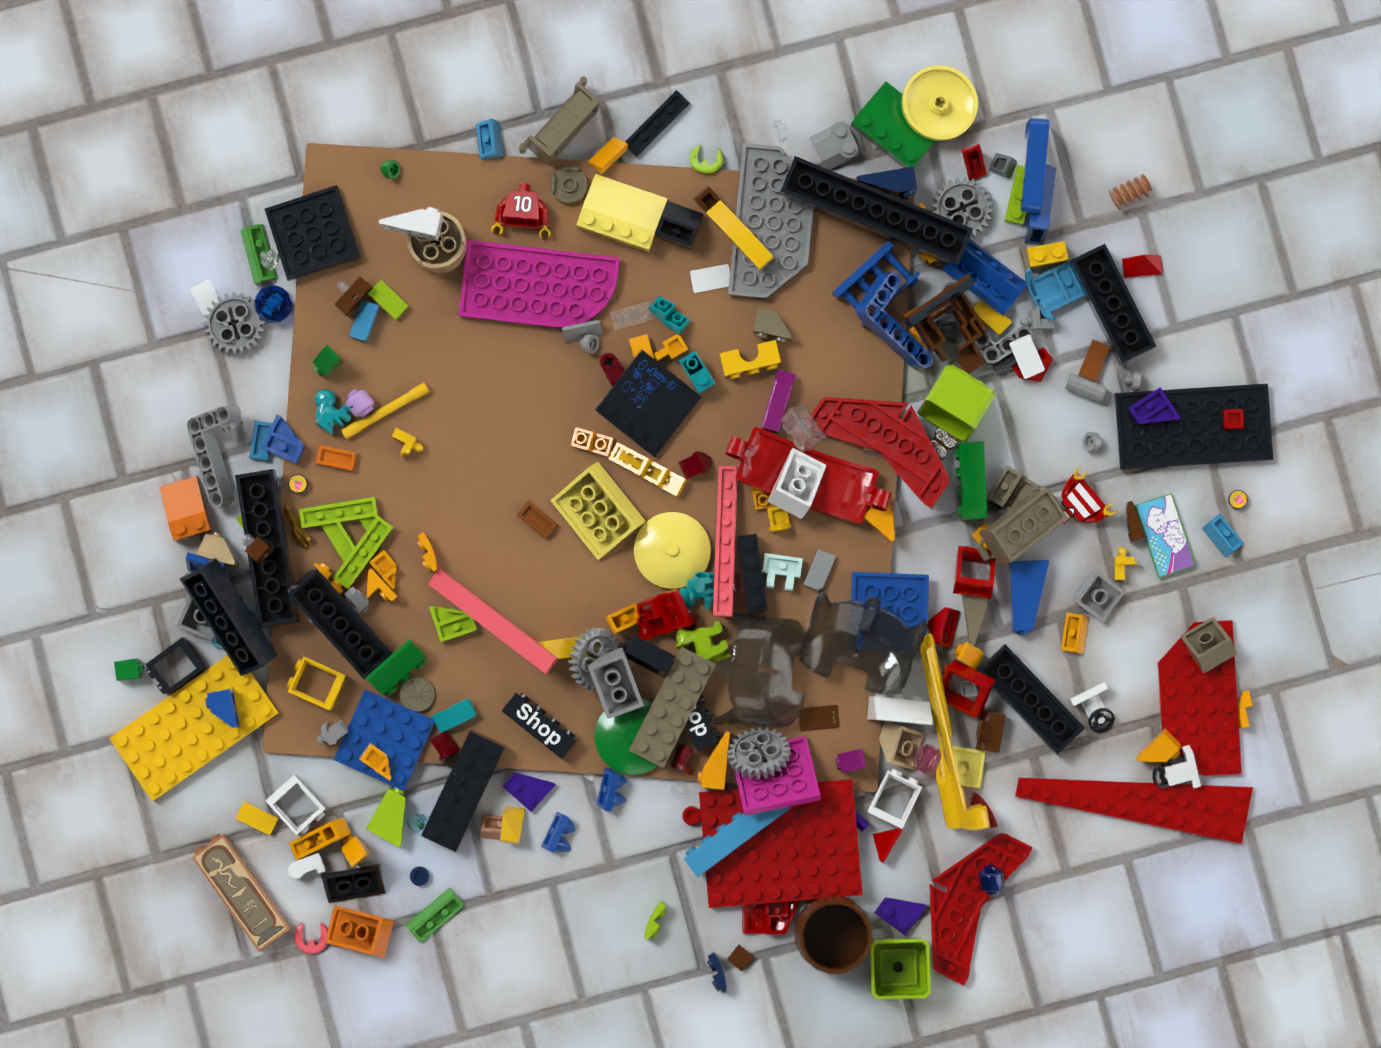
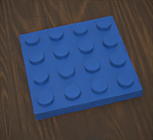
[849,572,929,652]
[333,689,435,791]

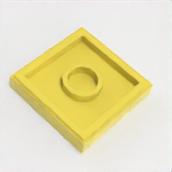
[945,746,986,789]

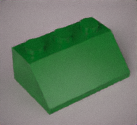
[366,639,427,696]

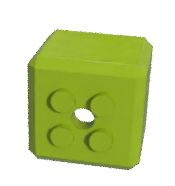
[917,364,995,443]
[869,937,931,999]

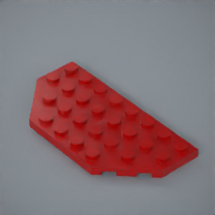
[1157,620,1242,776]

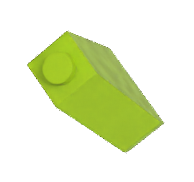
[366,787,407,848]

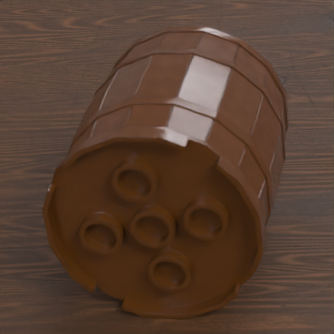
[794,896,873,974]

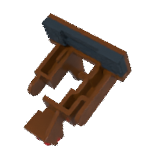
[902,274,988,374]

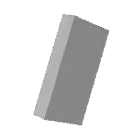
[803,549,836,592]

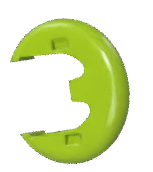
[689,144,724,174]

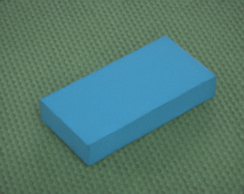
[249,420,273,461]

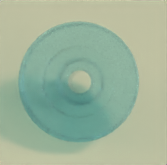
[406,812,426,833]

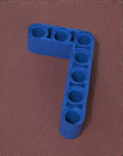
[1021,118,1050,213]
[856,272,933,369]

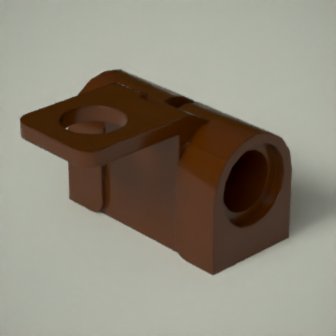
[975,711,1006,753]

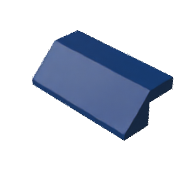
[942,239,1027,316]

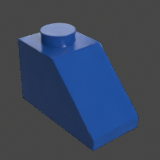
[205,689,240,728]

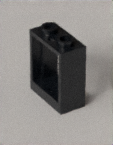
[623,635,675,678]
[145,637,207,696]

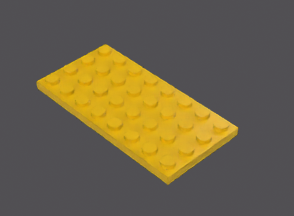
[109,655,279,801]

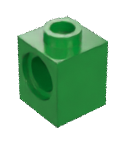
[114,658,144,681]

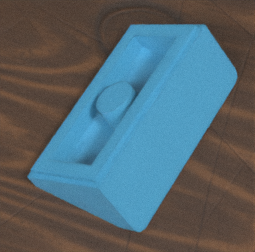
[476,118,504,160]
[349,300,380,342]
[1202,514,1244,557]

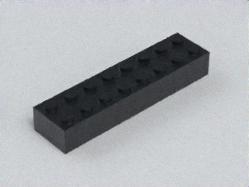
[235,469,300,628]

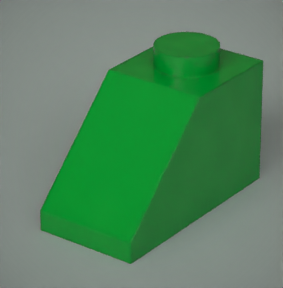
[312,344,344,377]

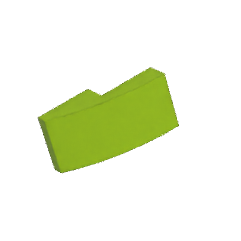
[644,901,667,940]

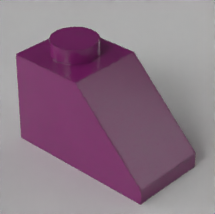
[835,748,866,773]

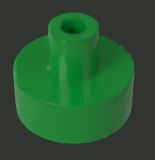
[380,160,400,179]

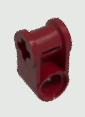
[600,353,625,386]

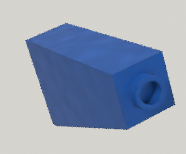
[1025,164,1056,245]
[1009,560,1049,635]

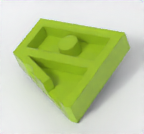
[429,606,477,642]

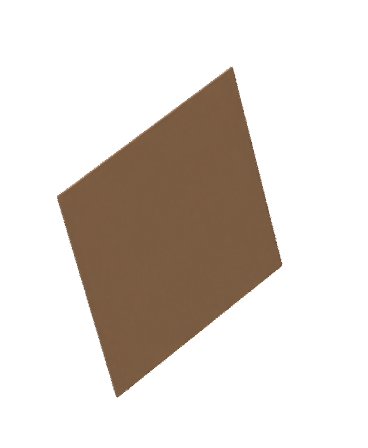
[263,143,914,792]

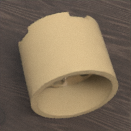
[407,211,467,274]

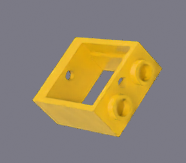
[286,656,347,711]

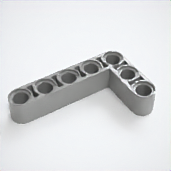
[941,282,1033,365]
[187,405,241,508]

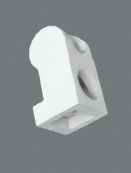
[288,852,327,879]

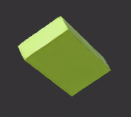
[368,280,409,320]

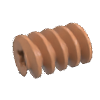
[1109,174,1152,210]

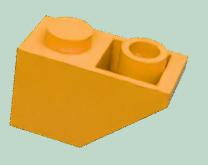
[953,642,984,670]

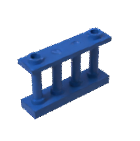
[832,241,920,327]

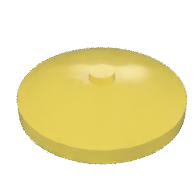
[901,65,978,141]
[634,512,711,589]

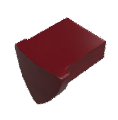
[678,451,712,480]
[430,731,460,765]
[670,744,694,775]

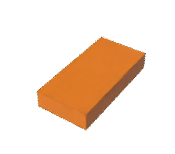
[315,445,357,472]

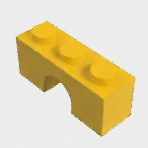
[719,340,781,380]

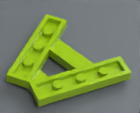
[299,497,394,590]

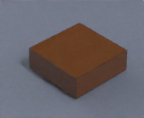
[727,944,754,971]

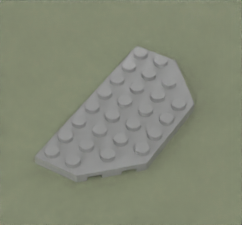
[728,143,813,299]

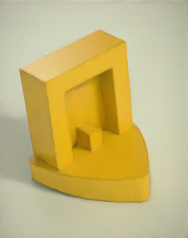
[767,506,792,532]

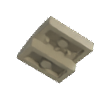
[986,465,1040,512]

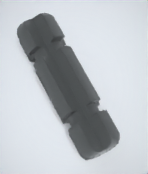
[993,353,1017,375]

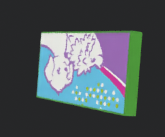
[1134,493,1195,578]

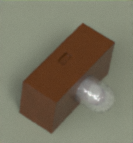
[334,276,373,317]
[242,534,274,563]

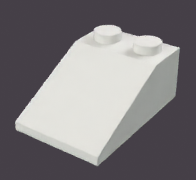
[379,207,443,241]
[767,448,826,519]

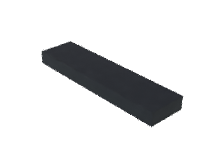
[625,90,690,158]

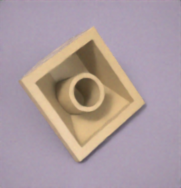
[197,532,240,567]
[879,721,925,770]

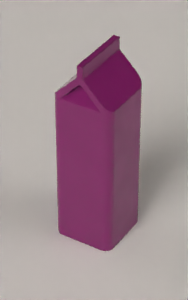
[761,369,796,434]

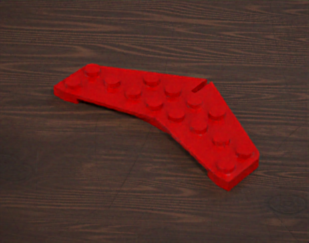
[804,397,950,509]
[929,833,1033,986]

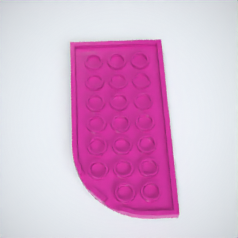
[458,240,620,328]

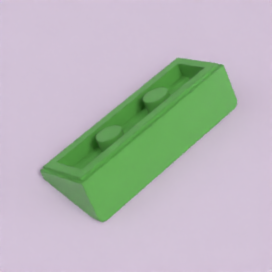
[240,224,277,284]
[406,888,465,943]

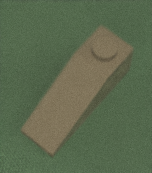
[962,588,990,645]

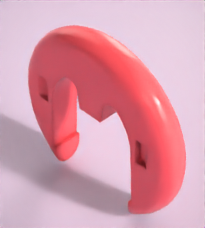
[294,922,328,954]

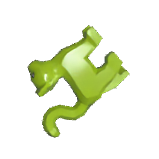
[672,621,730,665]

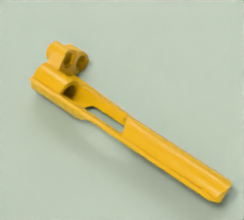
[917,634,990,830]

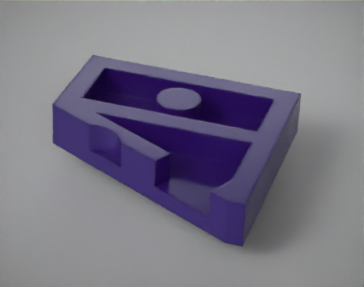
[1128,387,1181,425]
[502,772,556,812]
[874,897,927,936]

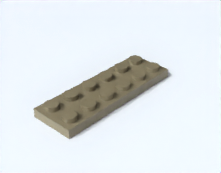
[629,647,716,768]

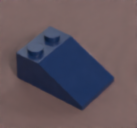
[855,166,917,200]

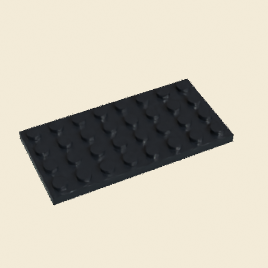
[1114,383,1274,470]

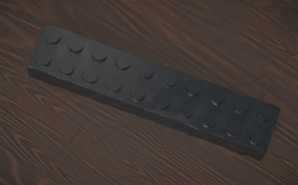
[780,156,973,267]

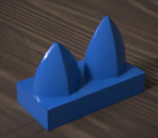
[596,768,627,811]
[541,812,576,853]

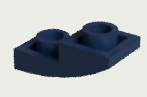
[707,952,727,993]

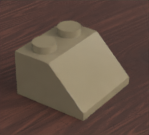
[1181,617,1237,673]

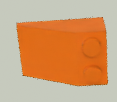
[160,476,213,542]
[325,905,394,958]

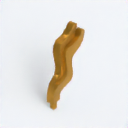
[283,503,312,549]

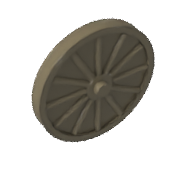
[400,677,434,712]

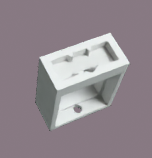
[867,768,922,829]
[266,775,327,835]

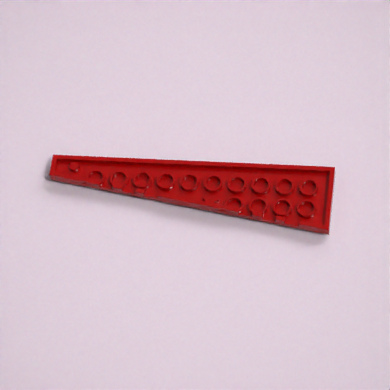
[1015,777,1253,844]

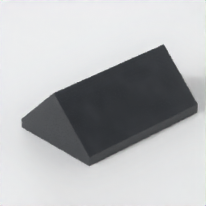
[321,864,385,903]

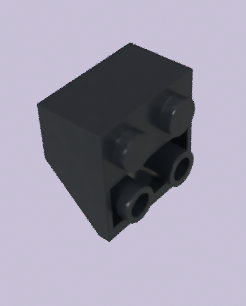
[655,201,704,250]

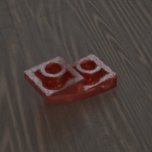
[969,792,998,828]

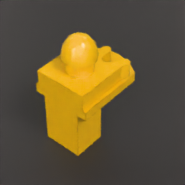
[392,428,423,457]
[1113,547,1138,580]

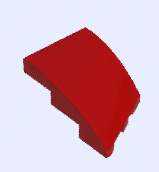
[637,589,693,640]
[742,900,802,935]

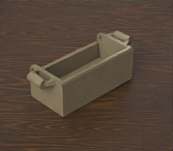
[519,76,600,165]
[976,487,1068,564]

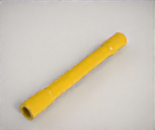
[341,382,430,440]

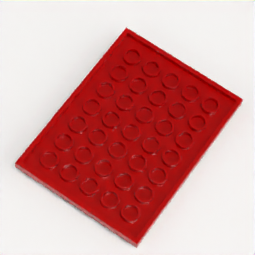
[699,779,863,908]

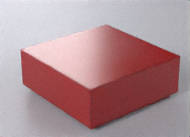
[1223,409,1244,429]

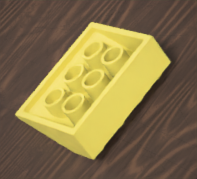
[576,174,668,253]
[550,462,646,560]

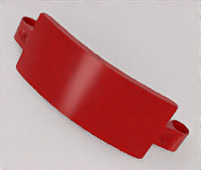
[725,427,893,524]

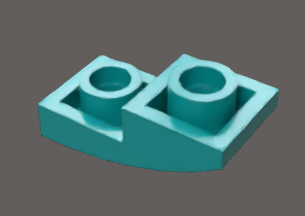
[649,296,690,335]
[432,698,477,733]

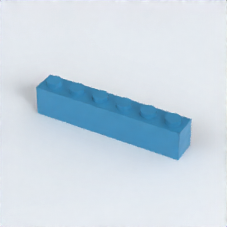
[683,806,791,877]

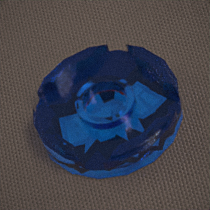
[254,285,293,323]

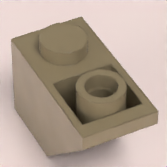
[753,308,791,343]

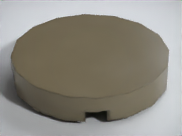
[550,166,588,204]

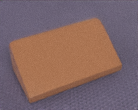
[480,815,503,840]

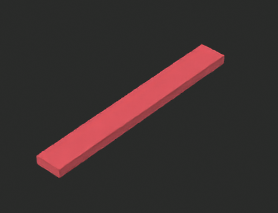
[713,466,738,618]
[429,568,558,674]

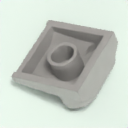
[810,120,861,170]
[1072,570,1126,624]

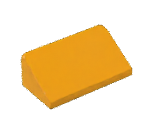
[588,137,628,174]
[1061,613,1089,654]

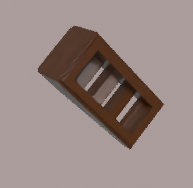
[693,186,720,228]
[1126,501,1146,542]

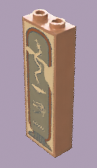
[192,834,292,952]

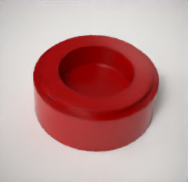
[682,806,701,825]

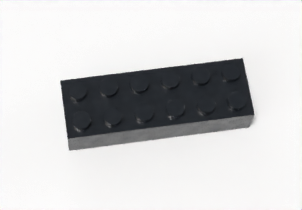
[1069,244,1156,365]
[179,558,278,676]
[286,566,393,680]
[976,644,1085,755]
[421,729,506,852]

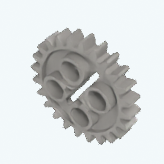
[931,177,994,237]
[203,292,266,355]
[568,628,621,691]
[727,726,791,780]

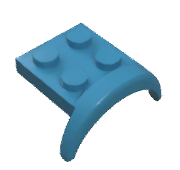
[1025,261,1085,321]

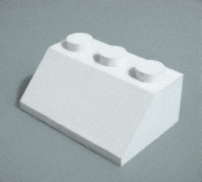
[867,693,933,725]

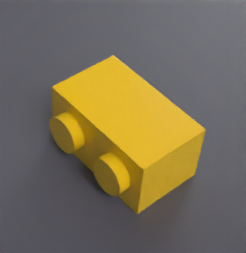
[1025,241,1068,269]

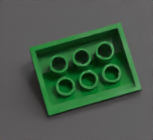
[851,81,935,168]

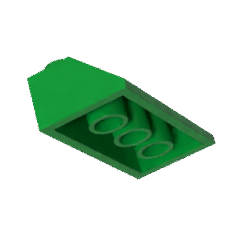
[955,441,987,521]

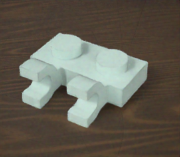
[762,553,803,591]

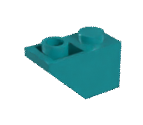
[679,351,715,395]

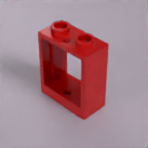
[953,546,996,599]
[942,659,995,719]

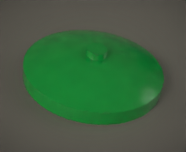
[595,699,658,775]

